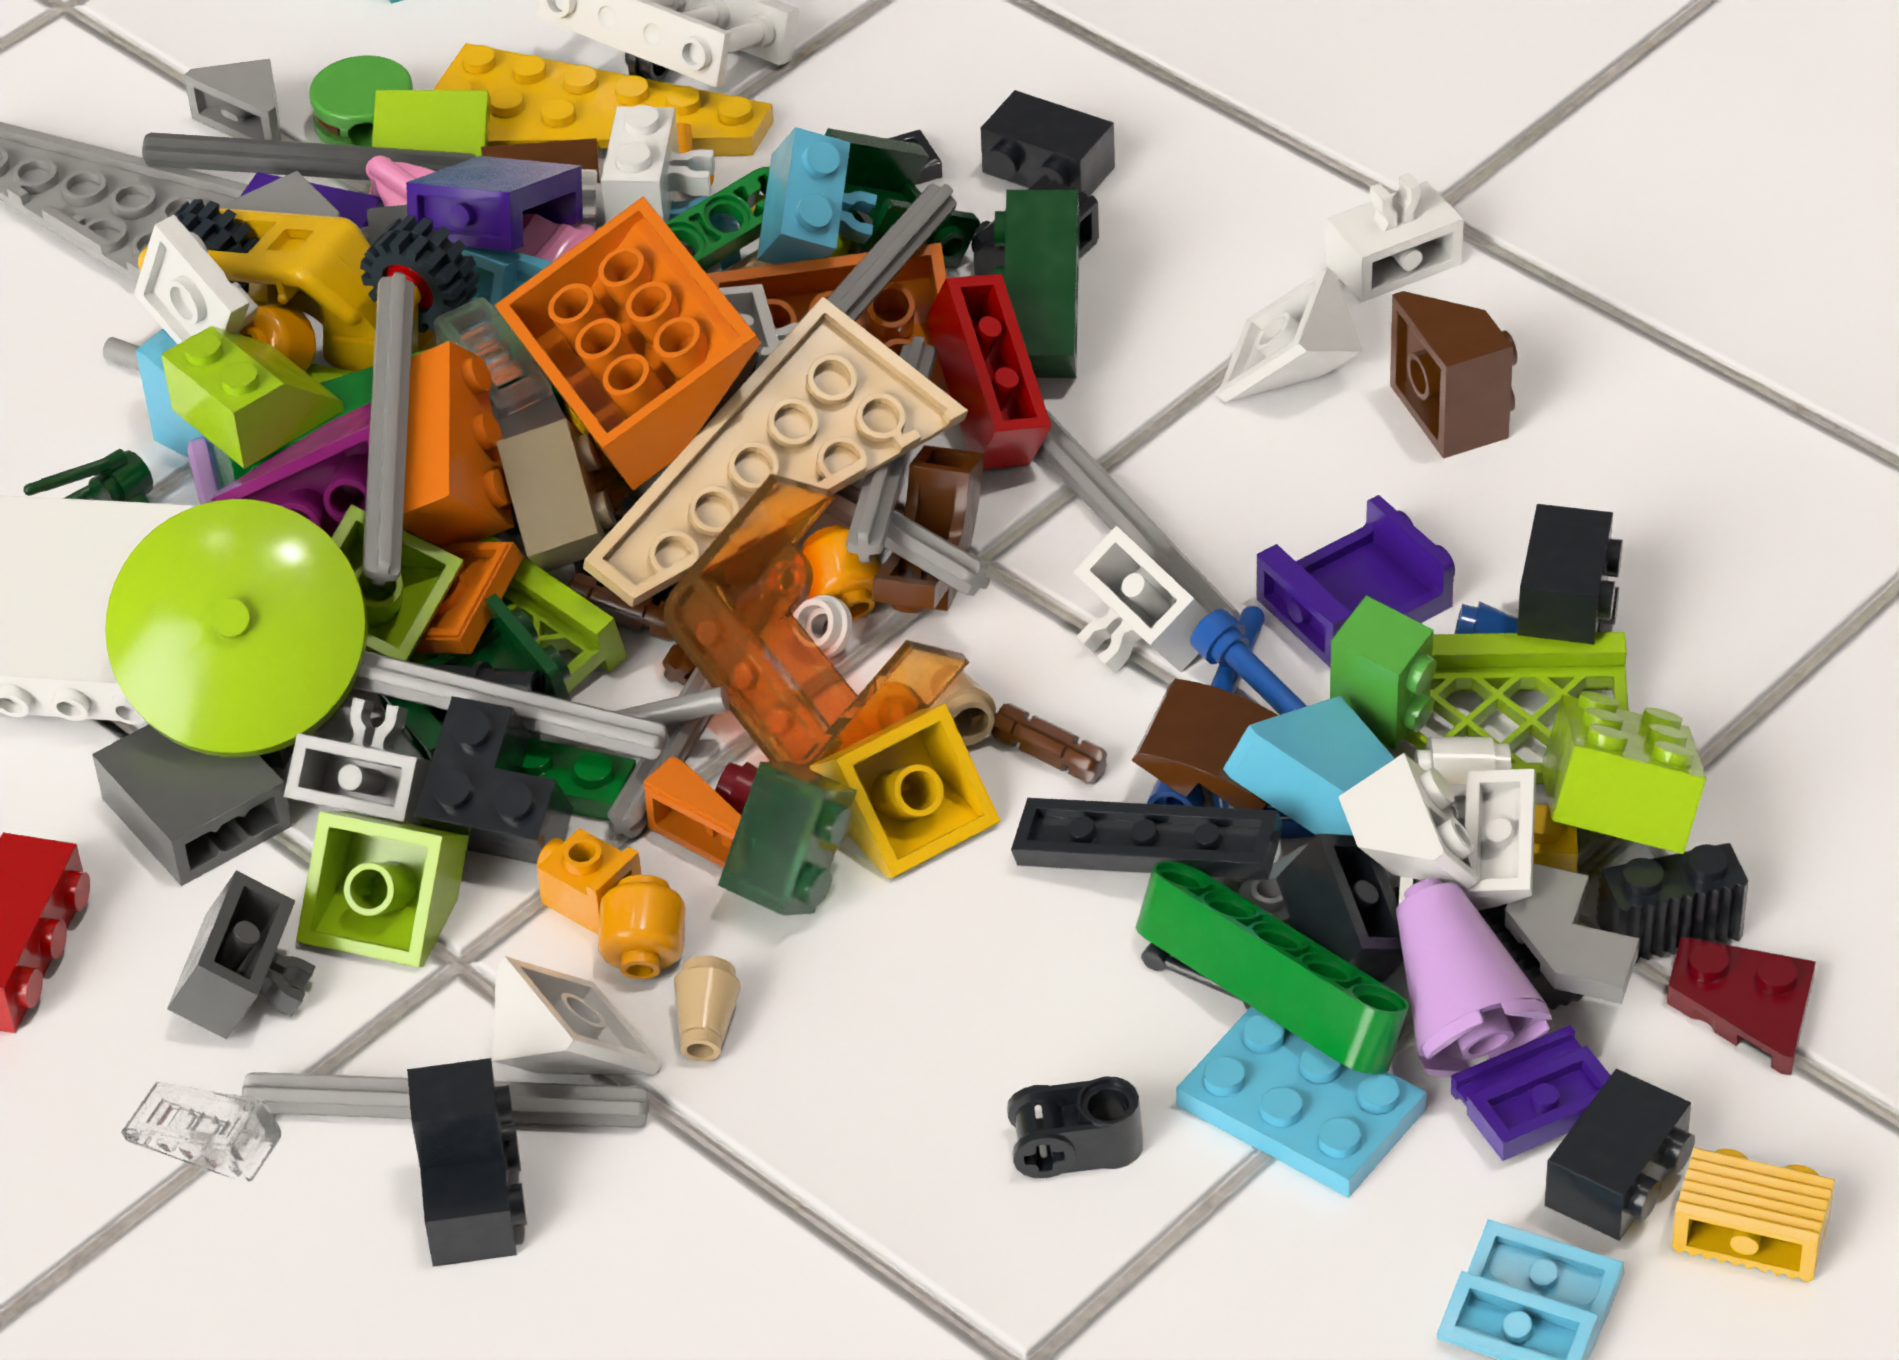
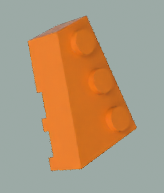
[403,341,514,547]

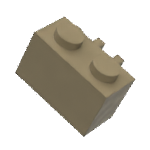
[496,418,617,572]

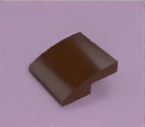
[1131,678,1278,810]

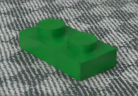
[520,738,636,822]

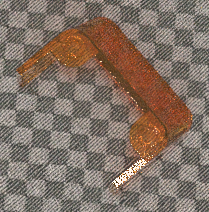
[664,474,970,778]

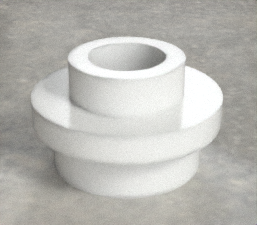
[791,595,852,658]

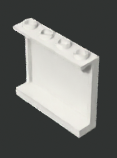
[0,495,197,725]

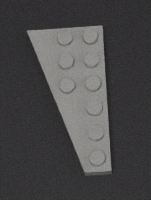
[0,122,248,283]

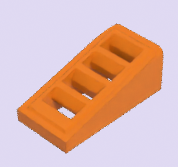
[643,756,758,881]

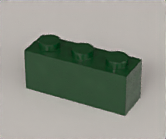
[993,190,1080,378]

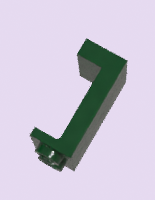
[825,128,980,268]
[375,593,571,761]

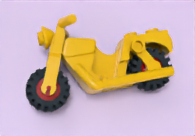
[138,199,480,371]

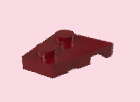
[1667,936,1816,1075]

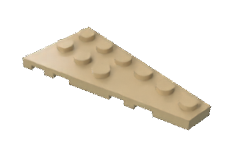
[583,297,968,607]

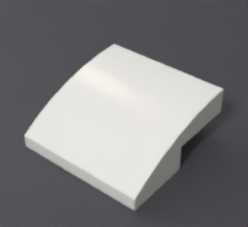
[1399,769,1536,910]

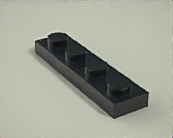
[1011,797,1283,880]

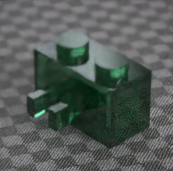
[718,761,857,916]

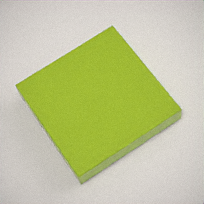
[369,90,491,191]

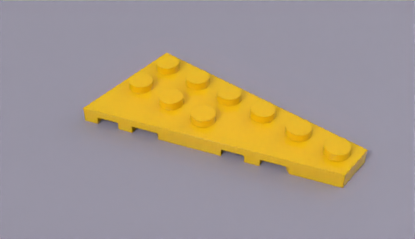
[433,43,774,156]

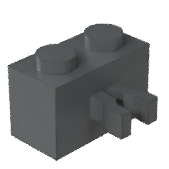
[167,870,316,1039]

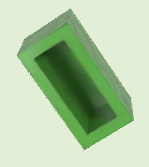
[1330,595,1437,750]

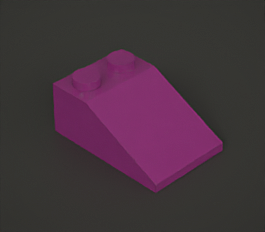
[211,402,417,538]

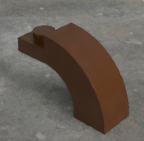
[872,445,984,613]

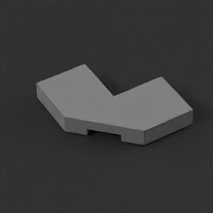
[1505,863,1639,1004]

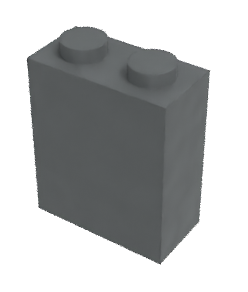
[92,724,292,886]

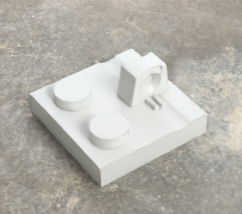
[134,215,258,345]

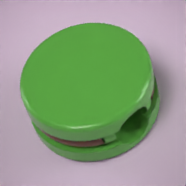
[309,55,413,147]

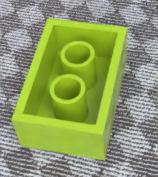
[1541,691,1706,854]

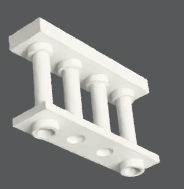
[537,0,800,87]

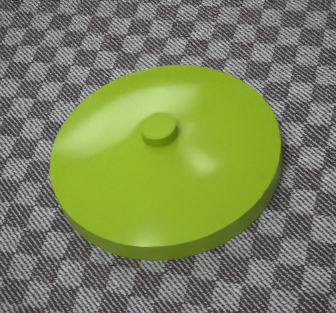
[105,499,368,757]

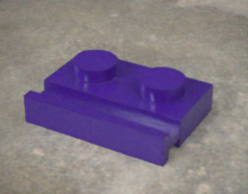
[1450,1025,1611,1161]

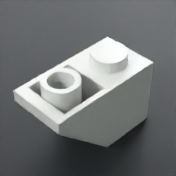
[1339,753,1479,889]

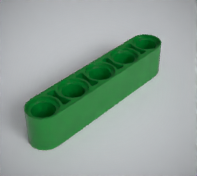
[1135,861,1409,1074]

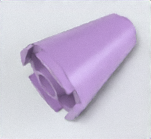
[1396,878,1552,1077]

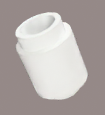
[1414,737,1512,785]

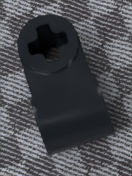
[1007,1076,1143,1178]

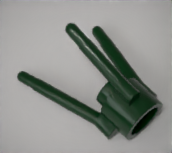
[23,448,153,503]

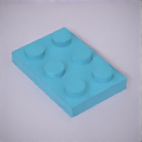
[1176,1007,1427,1198]

